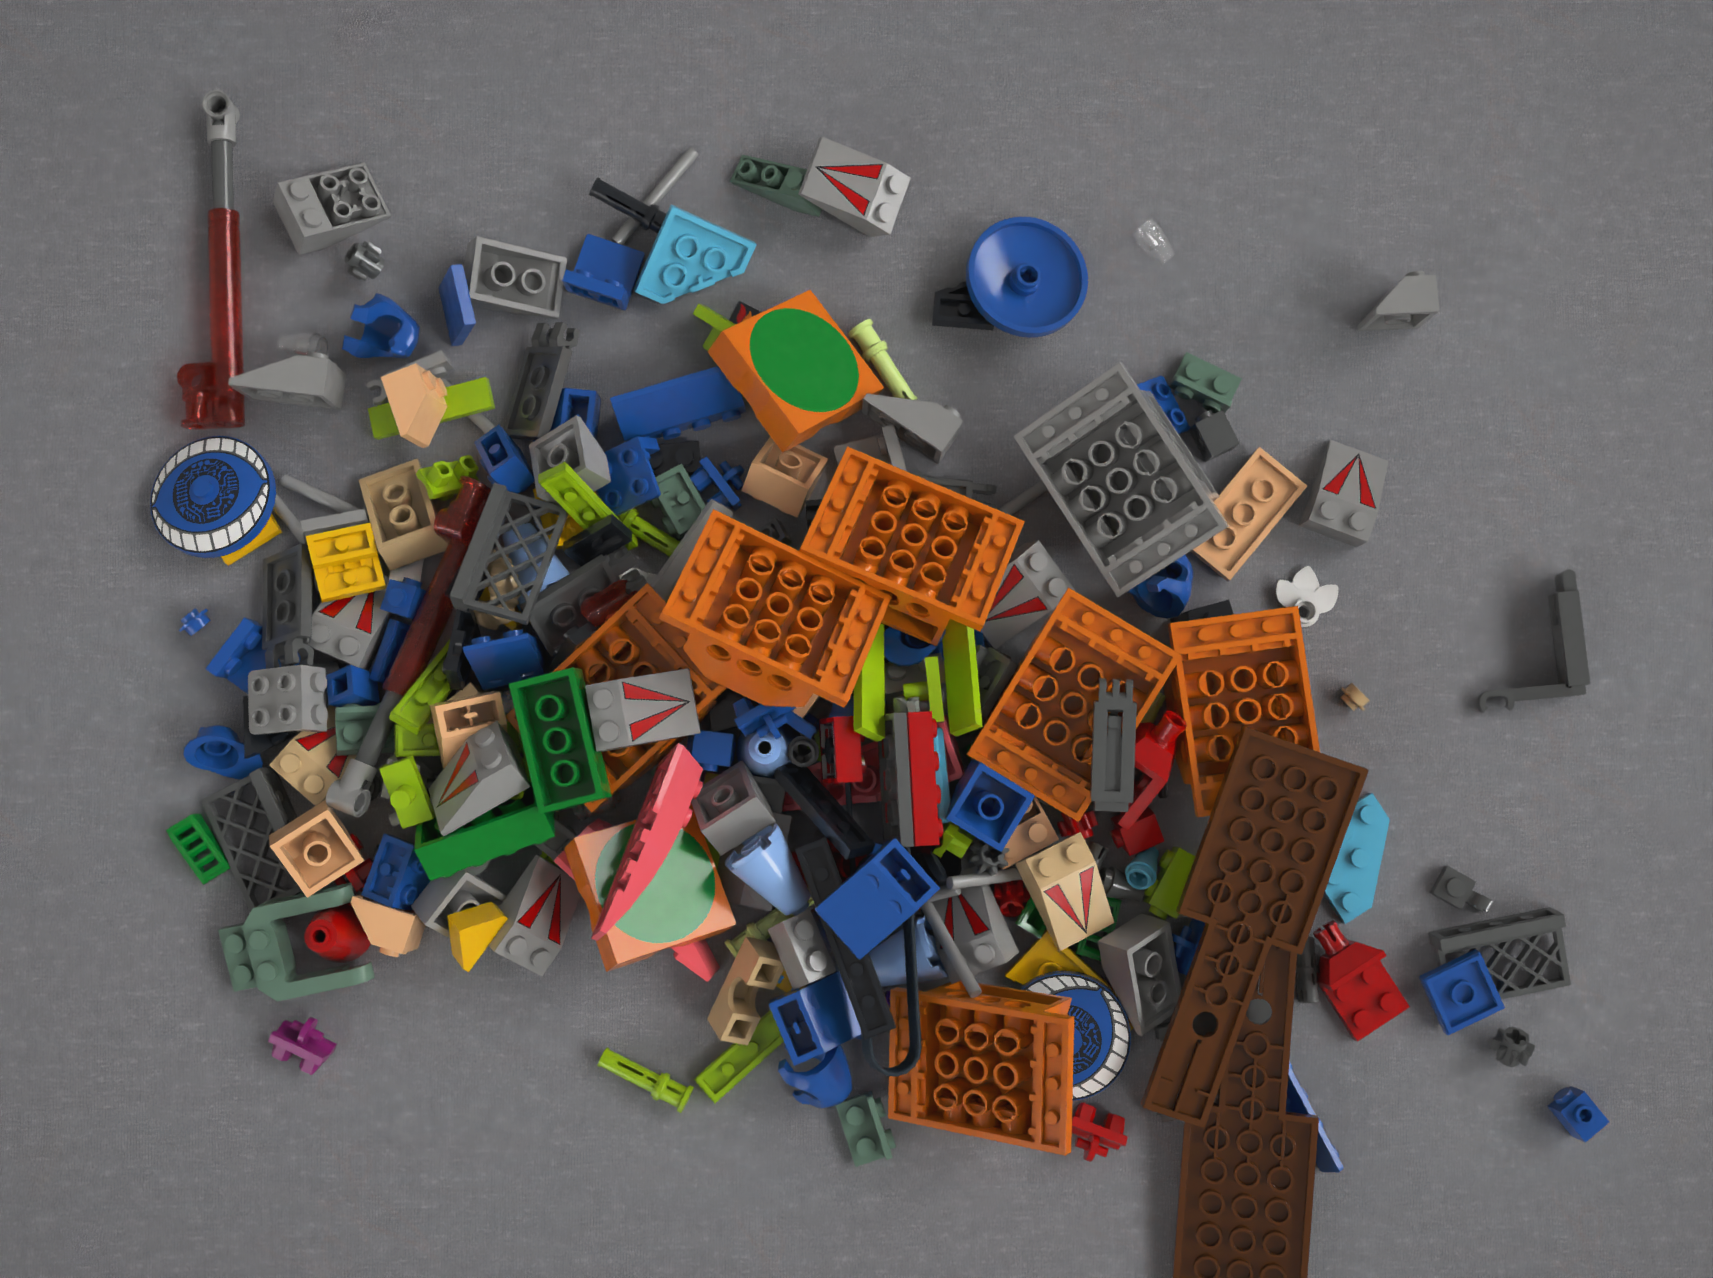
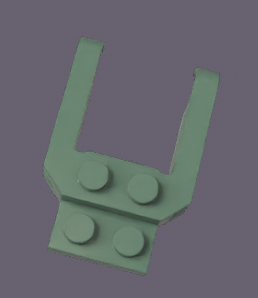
[218,883,375,1001]

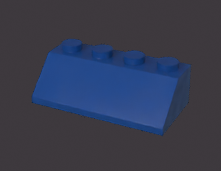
[610,366,746,442]

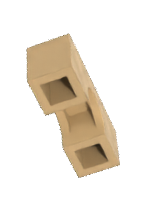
[707,937,784,1045]

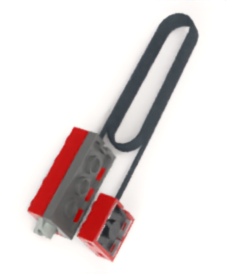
[819,697,943,1077]

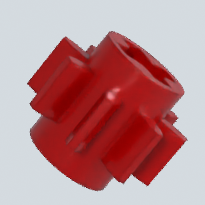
[1057,811,1098,839]
[993,880,1031,917]

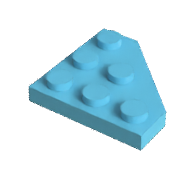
[634,204,757,304]
[1324,793,1390,924]

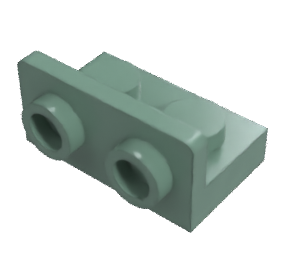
[1169,352,1242,413]
[650,464,706,541]
[335,703,397,756]
[836,1090,896,1167]

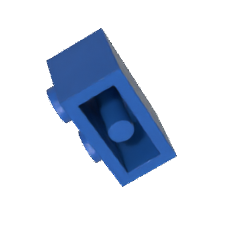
[474,424,535,494]
[687,730,737,772]

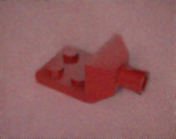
[1117,711,1187,830]
[1313,920,1410,1042]

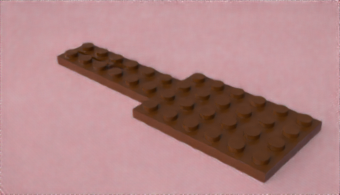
[1141,725,1369,1128]
[1173,945,1319,1278]

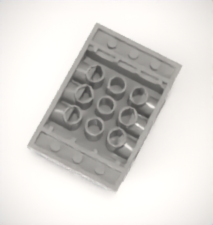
[1013,362,1229,598]

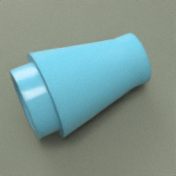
[1125,846,1159,890]

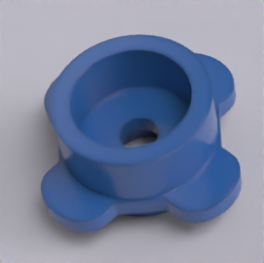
[178,608,211,637]

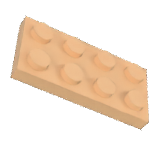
[1190,447,1307,582]

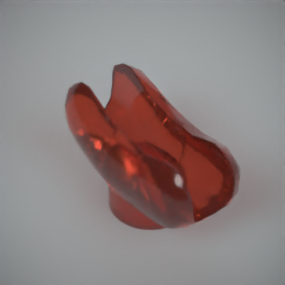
[580,579,638,626]

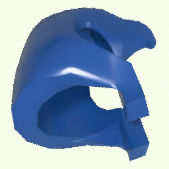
[342,293,420,358]
[1126,555,1194,619]
[778,1045,852,1109]

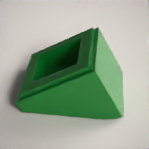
[1015,897,1046,938]

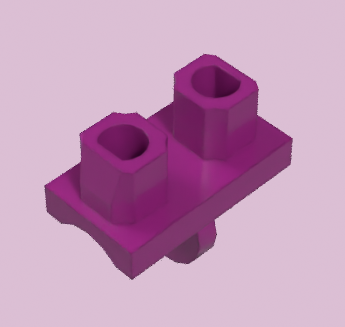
[268,1017,337,1075]

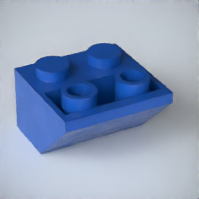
[533,388,601,442]

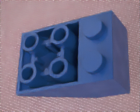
[463,630,550,692]
[814,838,940,960]
[768,970,861,1066]

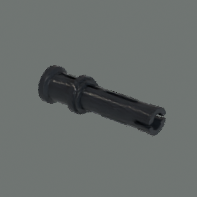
[589,178,666,233]

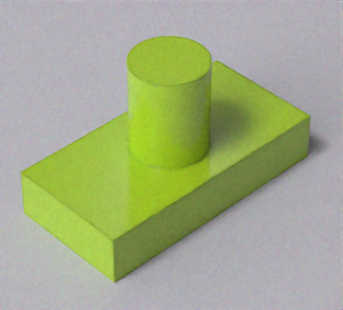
[693,303,736,350]
[903,656,944,723]
[379,756,436,829]

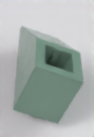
[730,155,822,217]

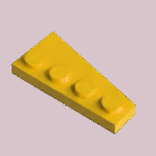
[1005,929,1133,1031]

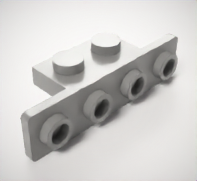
[651,499,733,602]

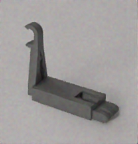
[1477,569,1590,713]
[1090,678,1137,812]

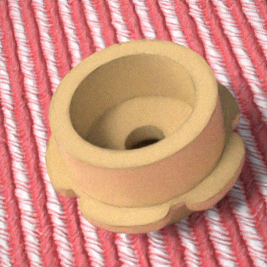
[1341,683,1370,711]

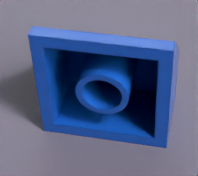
[945,759,1035,852]

